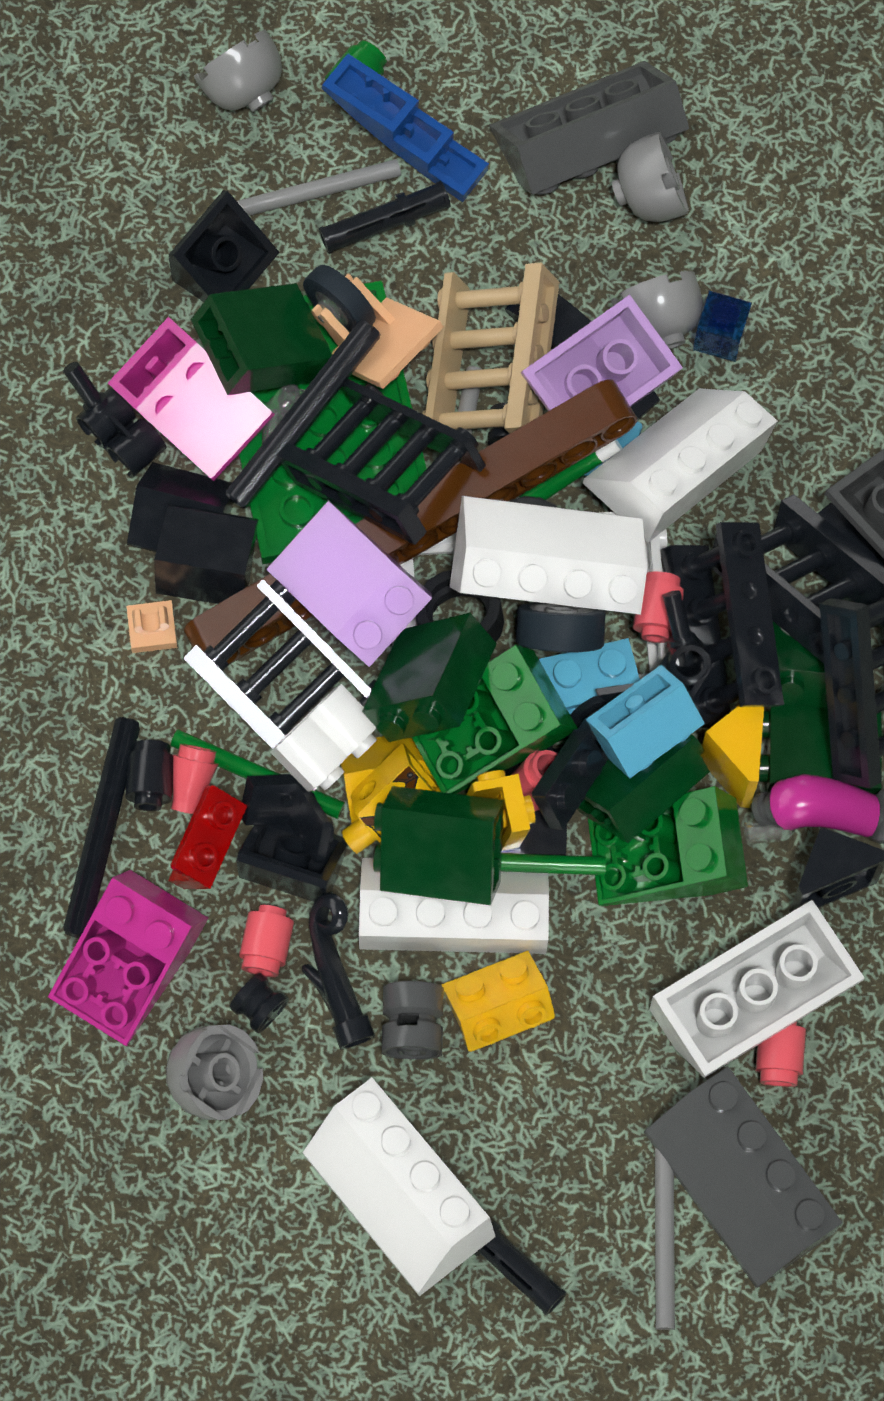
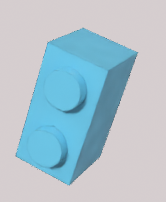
[586,665,705,779]

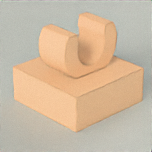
[126,600,177,653]

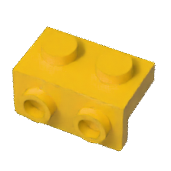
[466,770,535,851]
[441,950,555,1052]

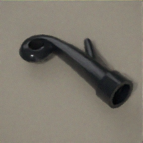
[302,892,375,1050]

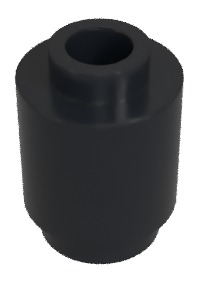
[125,740,173,811]

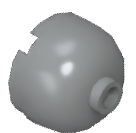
[194,30,282,112]
[612,132,689,222]
[611,271,703,349]
[166,1024,263,1120]

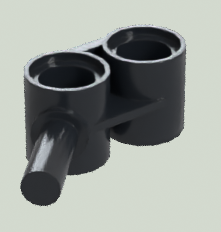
[63,361,167,478]
[659,590,711,699]

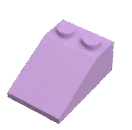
[521,295,683,411]
[266,501,432,667]

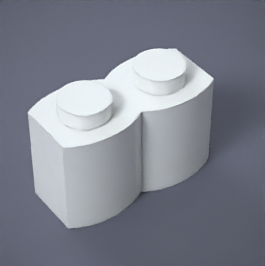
[270,684,377,792]

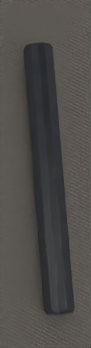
[226,320,381,508]
[63,717,140,938]

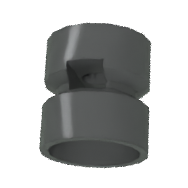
[382,981,444,1060]

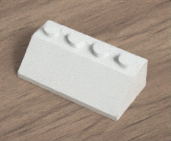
[583,388,778,543]
[450,496,647,615]
[359,858,549,954]
[649,900,865,1078]
[303,1077,496,1296]

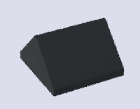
[169,190,280,302]
[127,462,234,552]
[154,504,258,604]
[236,823,348,902]
[789,827,884,913]

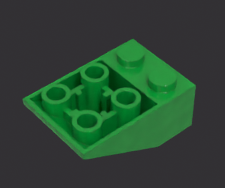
[412,645,578,794]
[588,786,748,906]

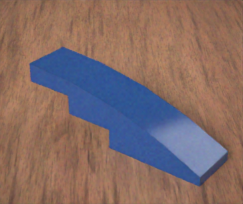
[322,54,489,202]

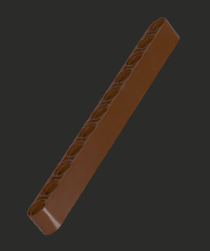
[184,379,637,664]

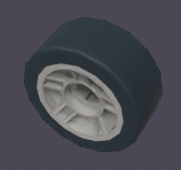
[516,602,606,652]

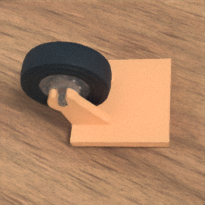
[303,264,444,389]

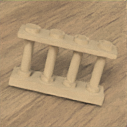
[422,263,559,434]

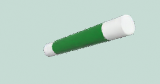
[518,439,622,500]

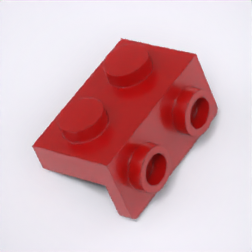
[168,785,247,889]

